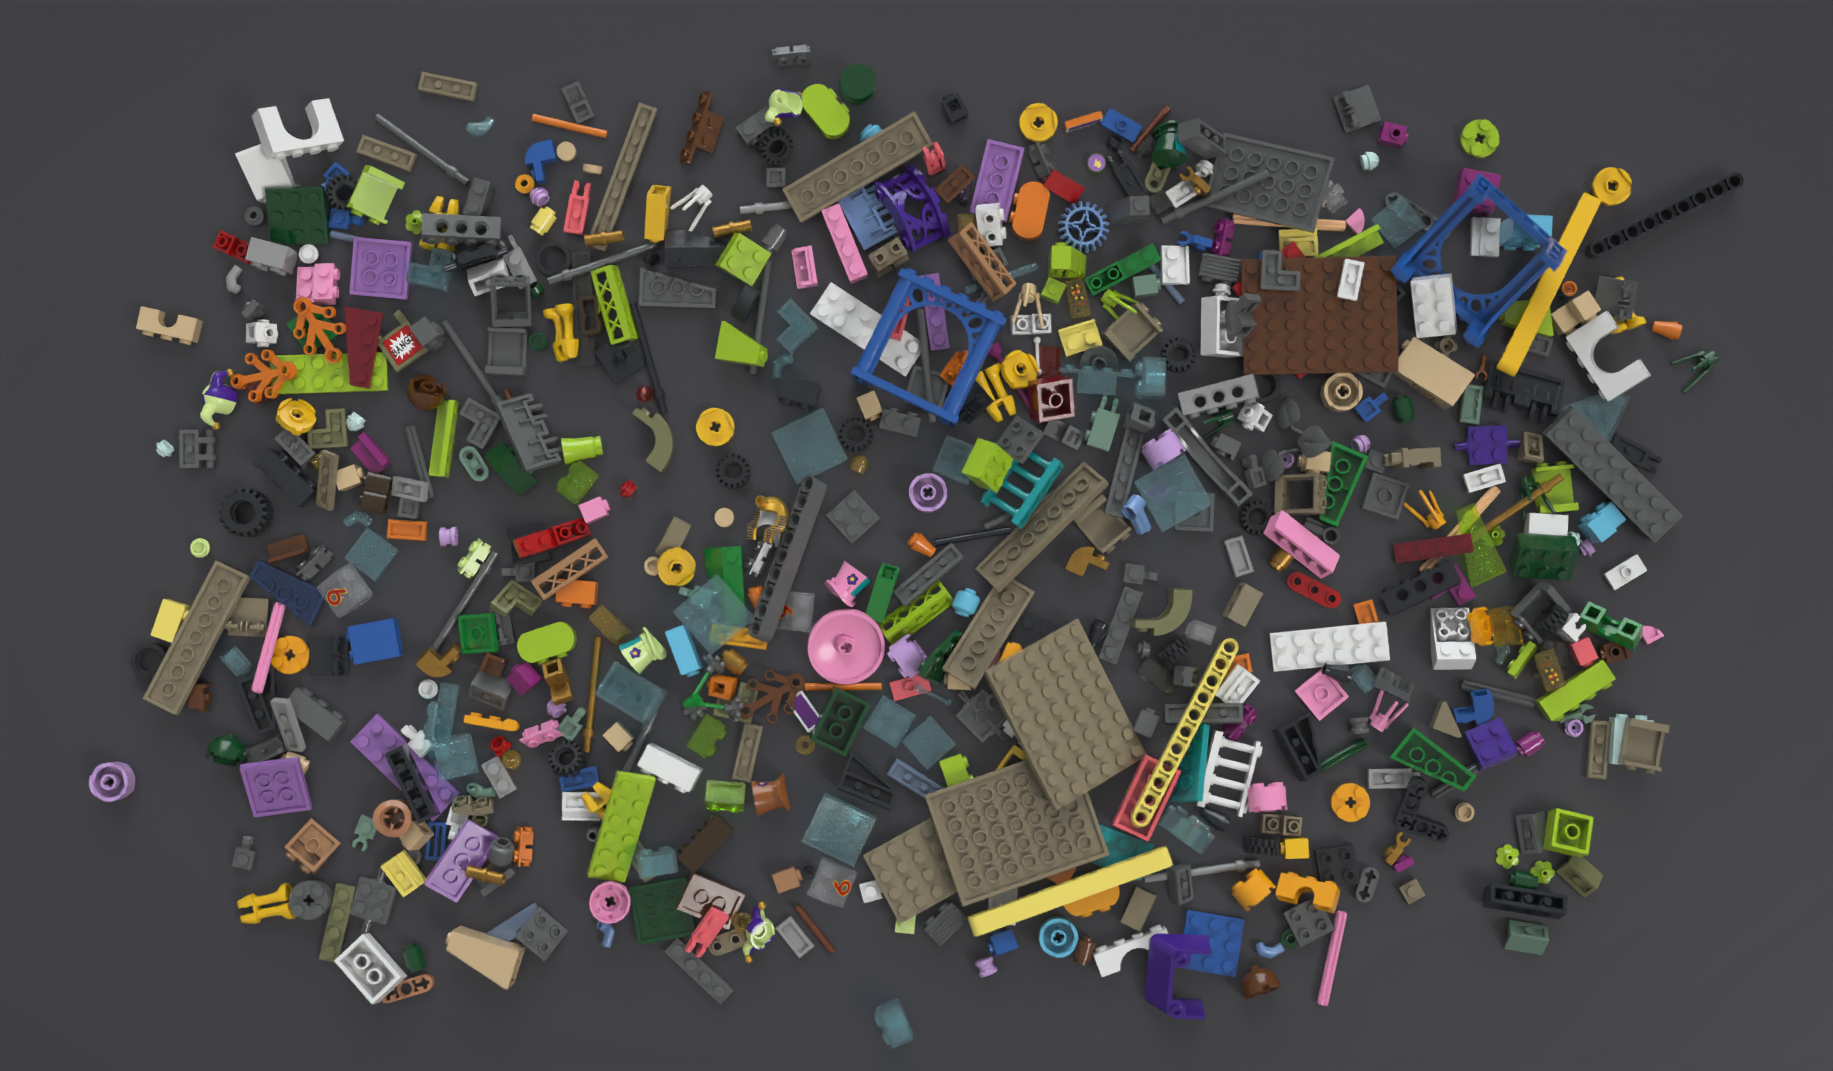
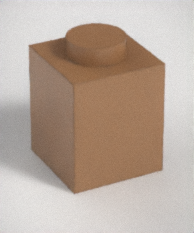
[772,866,803,894]

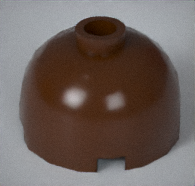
[407,375,447,411]
[1241,965,1281,999]

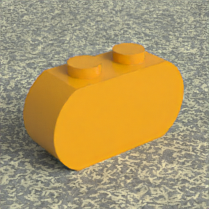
[1064,886,1120,918]

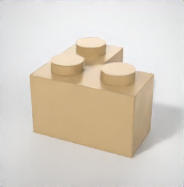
[1551,290,1601,336]

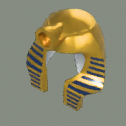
[747,495,789,547]

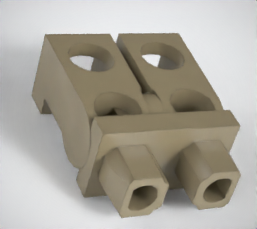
[868,237,910,279]
[1382,447,1441,470]

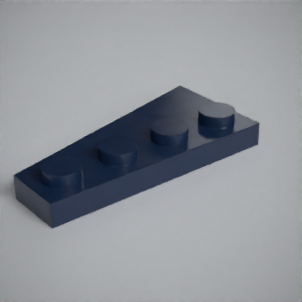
[250,560,328,627]

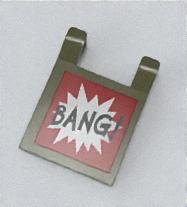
[378,310,429,373]

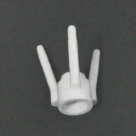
[670,185,713,232]

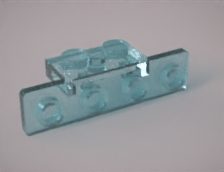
[1058,364,1137,395]
[423,682,460,761]

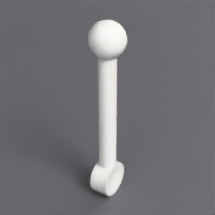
[1033,337,1042,376]

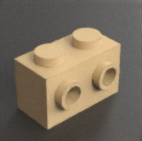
[1297,452,1331,474]

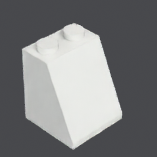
[235,144,296,204]

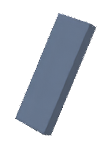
[887,758,944,799]
[486,903,538,941]

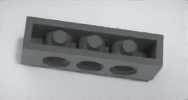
[421,213,501,247]

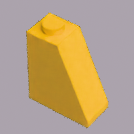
[644,185,671,243]

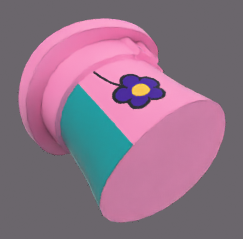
[824,560,872,607]

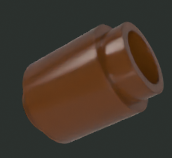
[1073,935,1096,965]

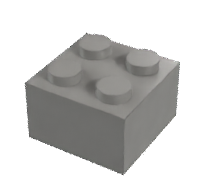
[245,237,299,276]

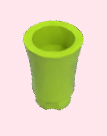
[561,436,603,464]

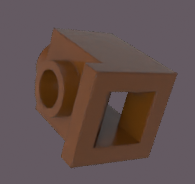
[1598,642,1631,664]
[188,683,212,712]

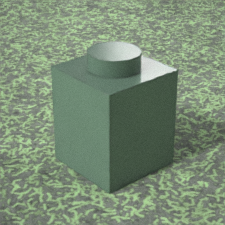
[1131,274,1161,298]

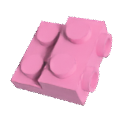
[296,263,340,305]

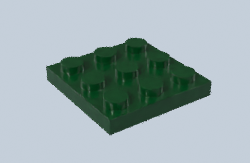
[265,186,330,245]
[629,876,696,945]

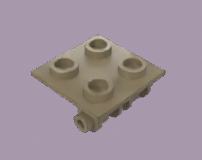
[225,597,269,637]

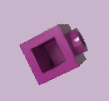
[1377,121,1409,149]
[506,661,542,696]

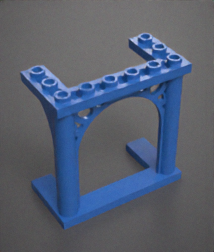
[1390,173,1567,348]
[851,268,1007,429]

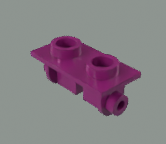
[1211,218,1235,257]
[1221,703,1258,741]

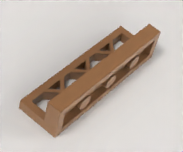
[948,222,1017,302]
[531,538,609,601]

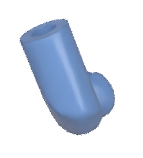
[597,921,615,948]
[1255,942,1285,959]

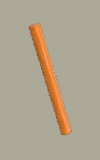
[532,114,608,138]
[805,682,882,691]

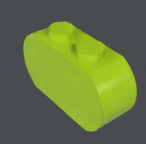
[801,84,850,140]
[517,622,577,665]

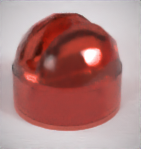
[636,386,652,402]

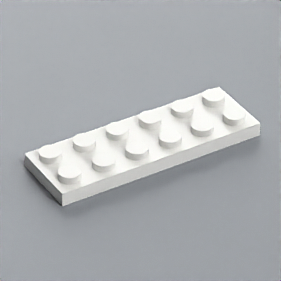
[810,282,921,377]
[1269,621,1390,672]

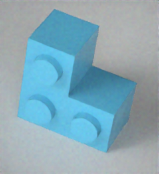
[1577,501,1626,544]

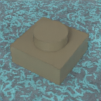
[1398,878,1425,905]

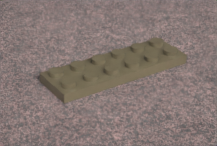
[942,579,1035,690]

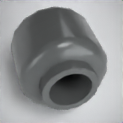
[488,837,515,867]

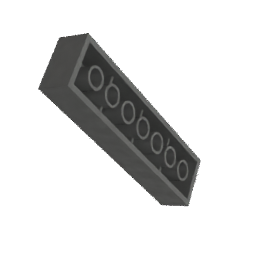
[1542,406,1683,543]

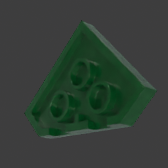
[918,630,963,686]

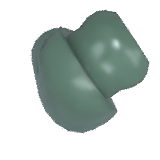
[466,782,496,799]

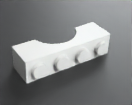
[1093,925,1168,977]

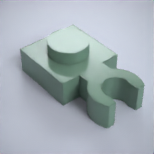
[352,814,377,851]

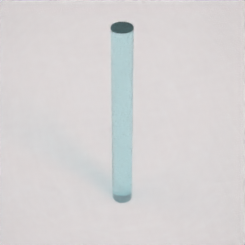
[964,262,1039,294]

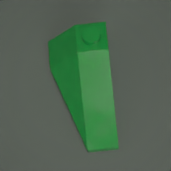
[704,546,746,624]

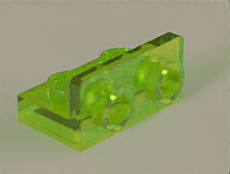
[556,460,600,505]
[686,713,727,759]
[705,780,746,813]

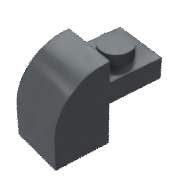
[1225,294,1262,337]

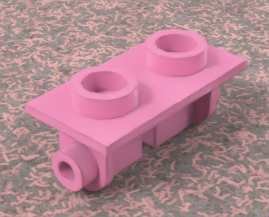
[519,720,563,748]

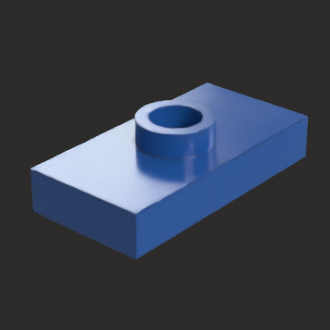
[1100,108,1143,144]

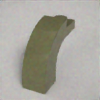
[632,407,674,473]
[1130,588,1192,636]

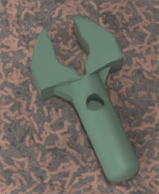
[1558,703,1596,724]

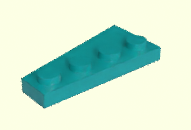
[1170,724,1210,803]

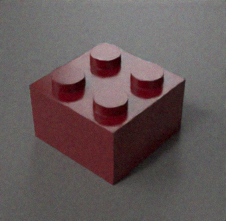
[1028,375,1075,422]

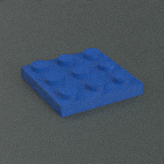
[1178,909,1245,977]

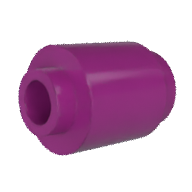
[1516,731,1545,758]

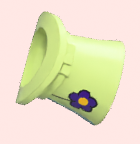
[619,627,667,674]

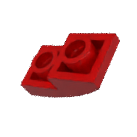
[1043,169,1085,204]
[213,230,251,264]

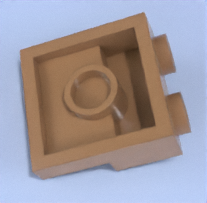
[284,818,341,875]

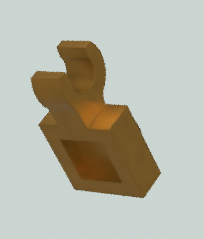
[1179,166,1211,197]
[1382,831,1411,866]

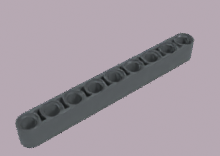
[748,476,827,642]

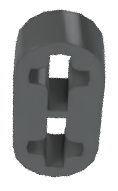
[1354,866,1379,903]

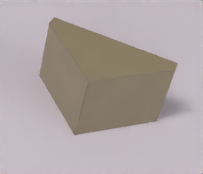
[1517,431,1544,465]
[1429,701,1462,738]

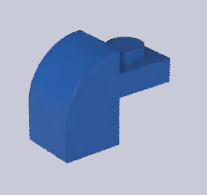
[525,140,558,185]
[1453,689,1494,727]

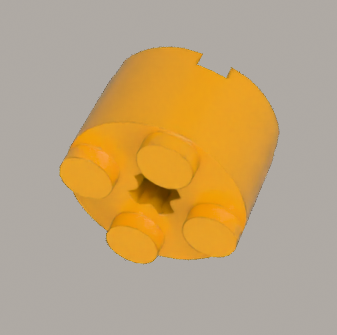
[1231,868,1276,912]

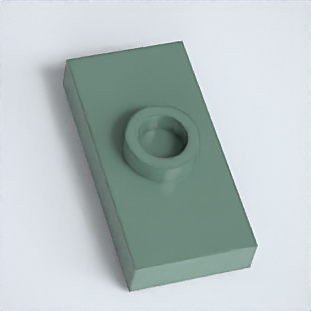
[1459,384,1484,425]

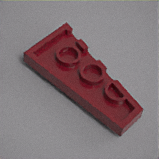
[344,307,384,389]

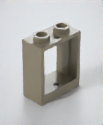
[1274,474,1327,515]

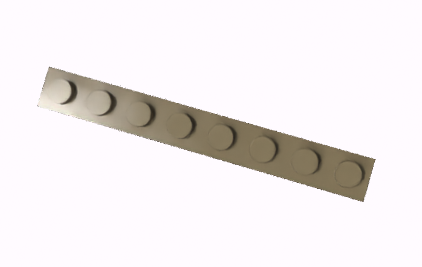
[589,102,658,252]

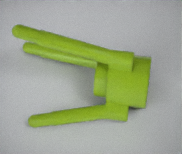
[1100,288,1140,320]

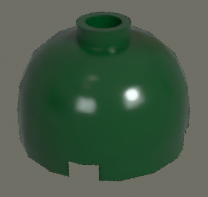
[205,733,246,767]

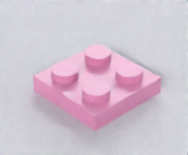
[1294,667,1349,721]

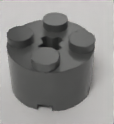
[289,878,334,920]

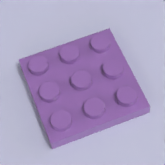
[349,237,413,300]
[240,757,312,817]

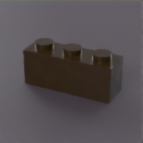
[677,814,735,873]

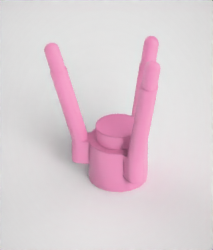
[1369,690,1409,733]

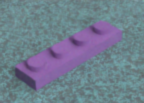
[920,273,950,352]

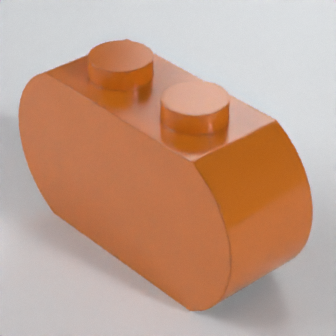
[1009,182,1050,241]

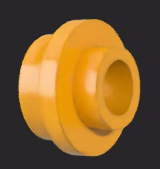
[515,174,535,194]

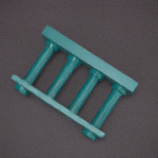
[980,452,1064,529]

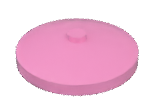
[807,609,885,684]

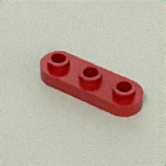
[1286,572,1341,608]

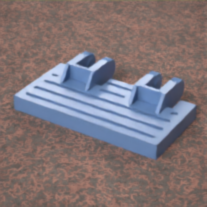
[838,182,898,251]

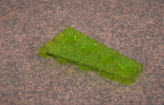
[1456,502,1507,588]

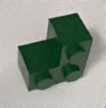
[485,441,537,496]

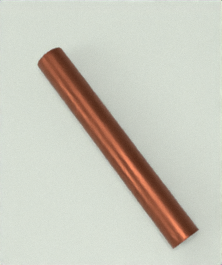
[1129,105,1171,154]
[794,904,836,954]

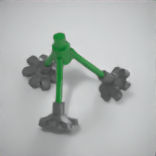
[683,654,743,722]

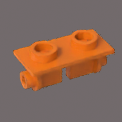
[939,350,968,386]
[512,826,534,867]

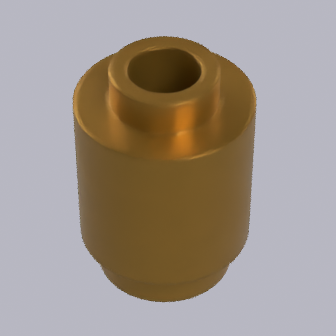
[1268,546,1294,573]
[720,649,749,676]

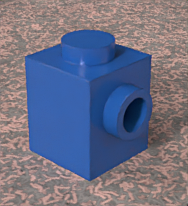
[986,929,1019,958]

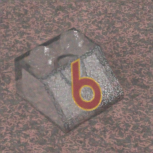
[317,562,373,619]
[776,592,815,632]
[807,857,858,908]

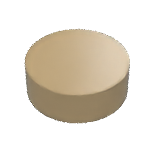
[556,142,576,162]
[582,164,602,174]
[715,508,734,527]
[644,557,659,576]

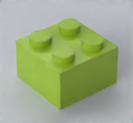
[715,233,772,286]
[962,438,1014,493]
[1543,808,1594,858]

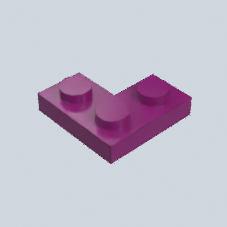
[1422,564,1476,606]

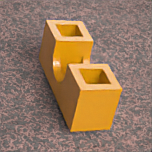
[1275,872,1340,914]

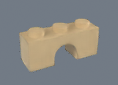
[136,306,203,345]

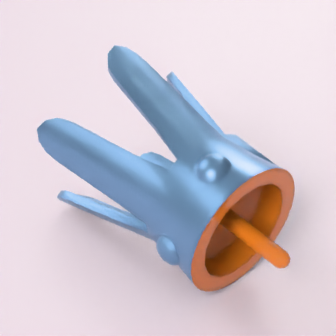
[1555,281,1577,302]

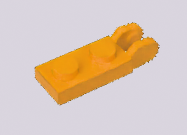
[464,712,520,732]

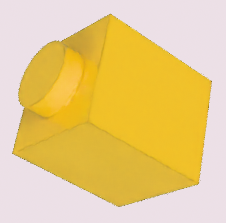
[1279,837,1309,859]

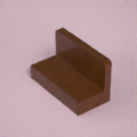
[935,164,975,204]
[267,534,311,564]

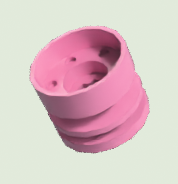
[589,880,631,924]

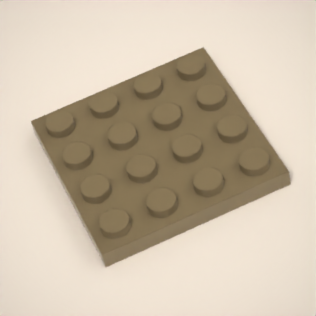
[862,818,957,924]

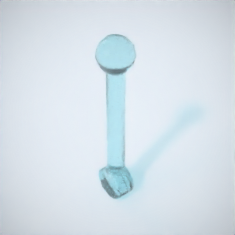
[916,685,952,706]

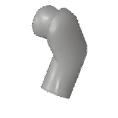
[226,265,243,294]

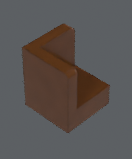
[480,652,508,677]

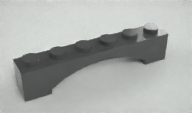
[1160,407,1253,508]

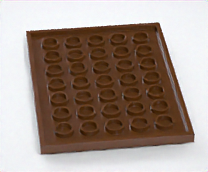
[1241,256,1399,375]

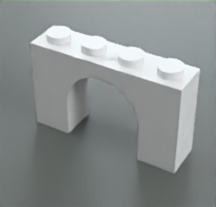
[252,98,344,160]
[1566,311,1651,401]

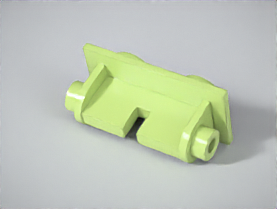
[457,538,491,579]

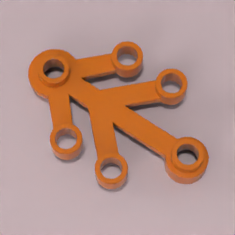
[293,297,346,363]
[230,349,297,403]

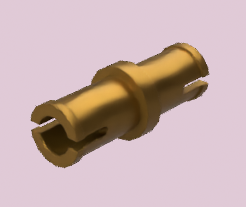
[712,219,752,239]
[584,230,625,247]
[465,865,506,886]

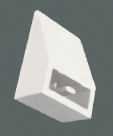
[1430,608,1476,670]

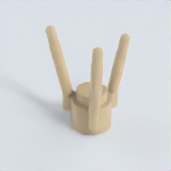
[1011,283,1044,328]

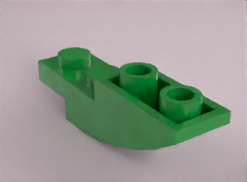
[1084,243,1162,296]

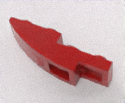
[513,517,592,559]

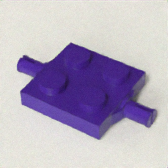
[1453,425,1520,465]

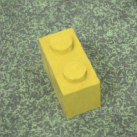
[151,599,191,643]

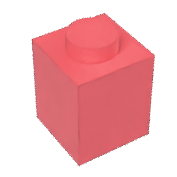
[1566,637,1598,668]

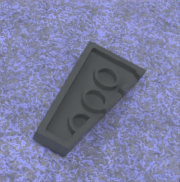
[639,268,717,309]

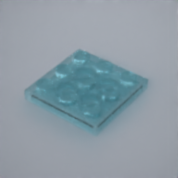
[772,408,848,485]
[1133,454,1213,532]
[673,574,753,655]
[802,793,877,867]

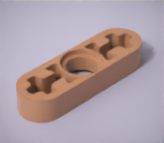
[381,973,435,1003]

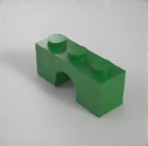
[1580,602,1643,651]

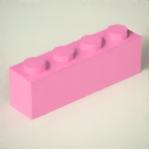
[821,203,868,285]
[1263,510,1340,579]

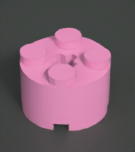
[1247,782,1287,812]

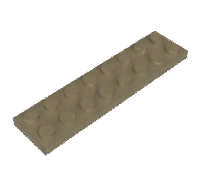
[782,111,933,223]
[975,461,1109,593]
[143,560,250,716]

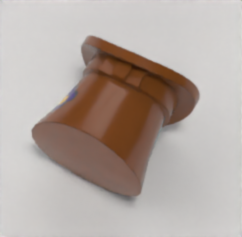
[751,773,791,816]

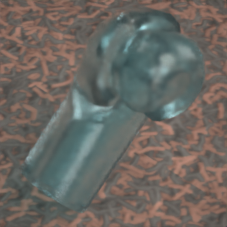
[466,116,495,135]
[772,353,794,379]
[343,511,372,527]
[1494,636,1510,666]

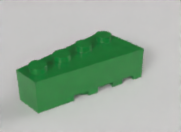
[1318,441,1368,528]
[1389,727,1477,792]

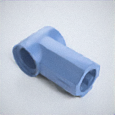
[1121,494,1152,535]

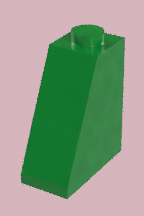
[866,562,900,623]

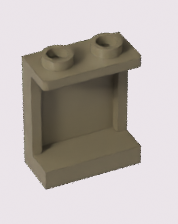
[1101,302,1163,362]
[1073,494,1131,554]
[1618,718,1670,774]

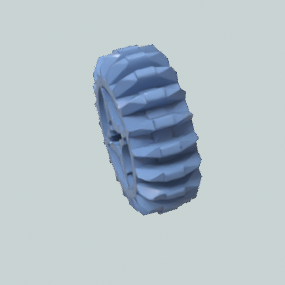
[1058,201,1109,253]

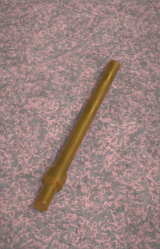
[1471,473,1564,542]
[582,637,602,753]

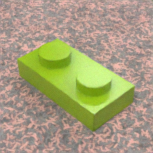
[1507,641,1537,680]

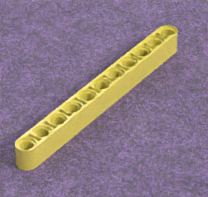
[1130,638,1239,827]
[967,846,1173,937]

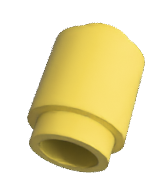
[530,206,557,236]

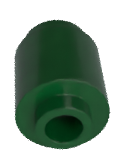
[1392,394,1415,424]
[1508,870,1538,890]
[401,942,426,973]

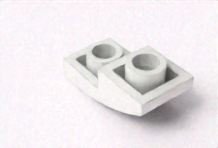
[1010,314,1051,335]

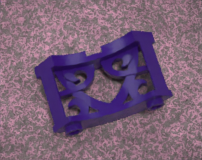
[874,165,951,253]

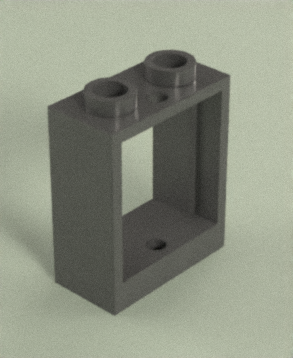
[490,274,532,327]

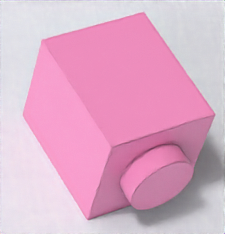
[578,496,611,524]

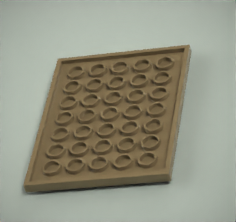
[983,619,1147,811]
[925,759,1109,906]

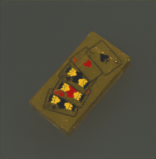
[1064,278,1091,319]
[1533,649,1566,692]

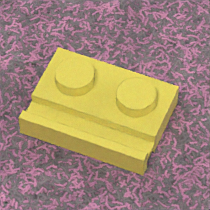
[1278,228,1319,257]
[1058,319,1103,357]
[380,849,426,897]

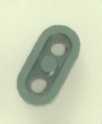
[459,446,490,482]

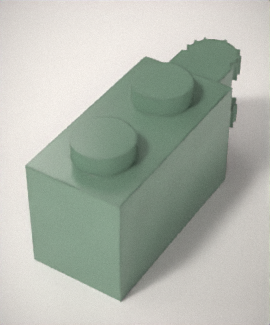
[1084,395,1120,453]

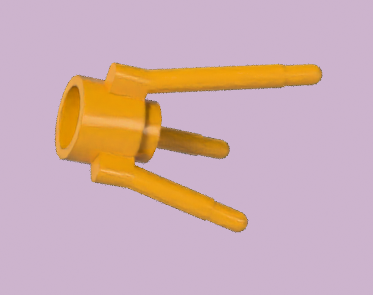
[1403,490,1446,530]

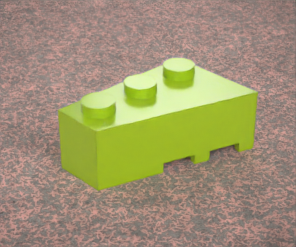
[1048,242,1086,279]

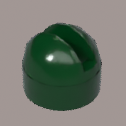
[530,282,544,299]

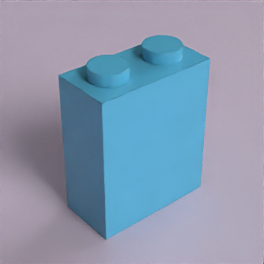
[665,625,703,678]

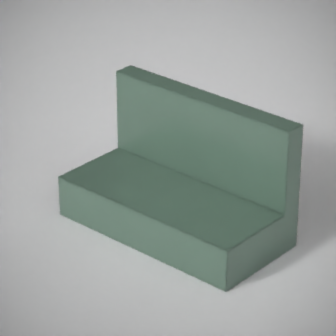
[1504,920,1549,955]

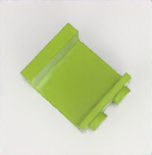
[347,165,405,226]
[1531,461,1579,514]

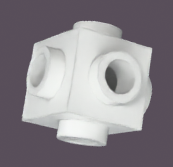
[246,320,278,348]
[1237,402,1273,432]

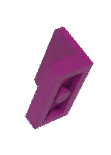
[350,432,392,473]

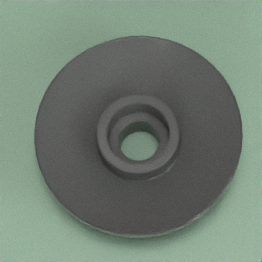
[1080,346,1119,381]

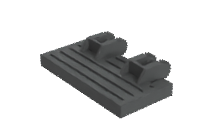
[495,393,563,473]

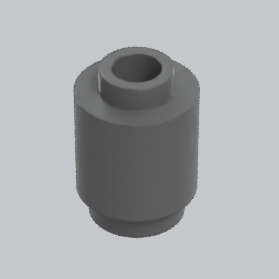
[761,224,788,253]

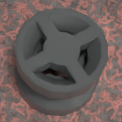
[1349,716,1370,734]

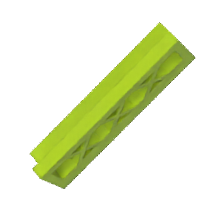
[1314,224,1384,258]
[591,265,639,345]
[429,400,459,478]
[877,580,954,645]

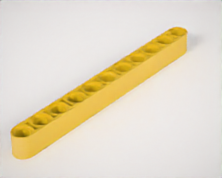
[1496,192,1602,377]

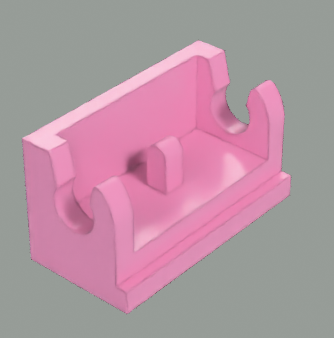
[791,245,818,289]

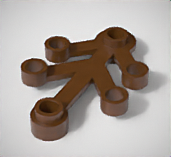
[739,669,805,724]

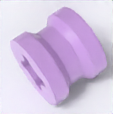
[439,527,458,546]
[974,956,998,978]

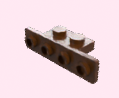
[680,91,724,165]

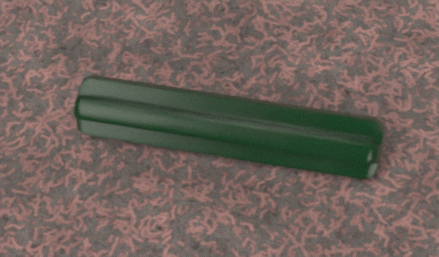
[1320,738,1368,774]

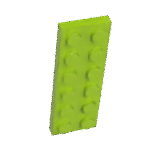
[270,352,389,394]
[587,771,656,882]

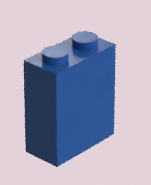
[346,618,404,665]

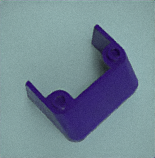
[1145,933,1211,1020]

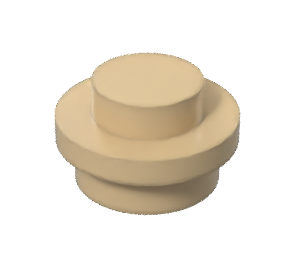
[1454,802,1474,822]

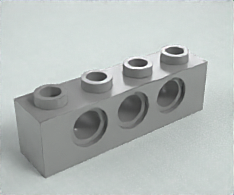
[1178,374,1260,419]

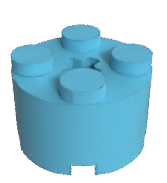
[1038,916,1078,958]

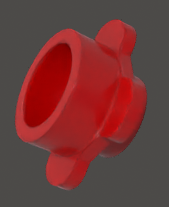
[619,480,637,498]
[489,736,511,757]

